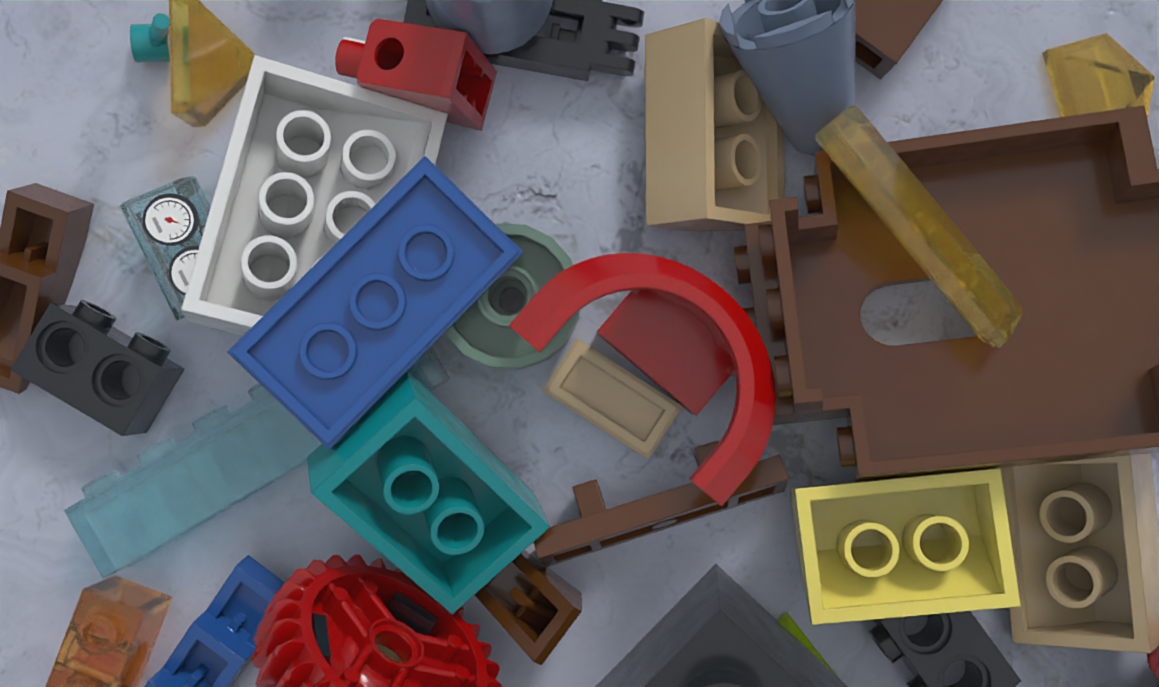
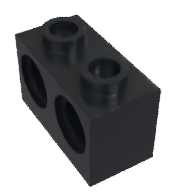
[11,300,185,436]
[868,611,1022,687]

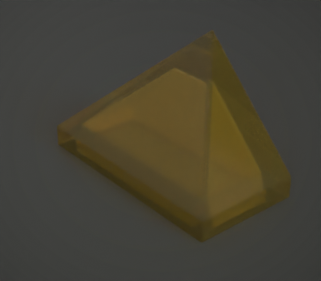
[169,0,256,127]
[1042,33,1155,118]

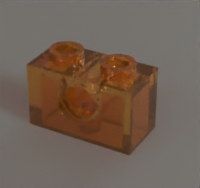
[45,575,173,687]

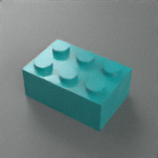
[307,371,550,614]

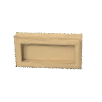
[542,338,682,459]

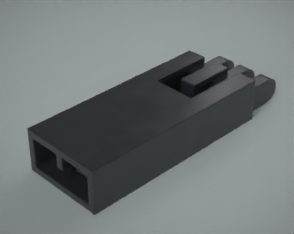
[403,0,645,81]

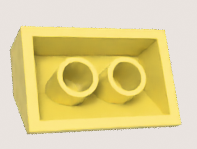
[790,468,1021,625]

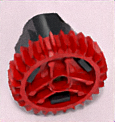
[251,554,502,687]

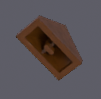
[475,550,582,665]

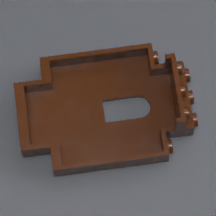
[734,105,1159,482]

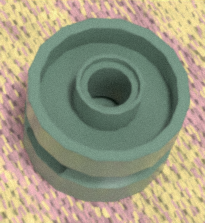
[445,223,579,369]

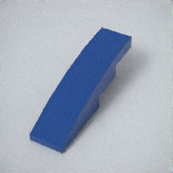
[144,555,285,687]

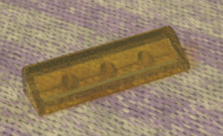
[815,105,1023,348]

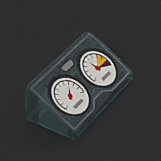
[120,176,211,320]

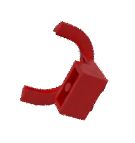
[509,253,776,506]

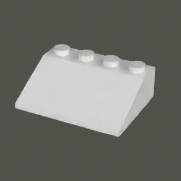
[181,55,448,335]

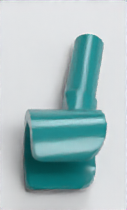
[130,13,171,63]

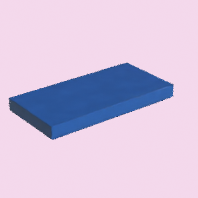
[227,156,523,450]

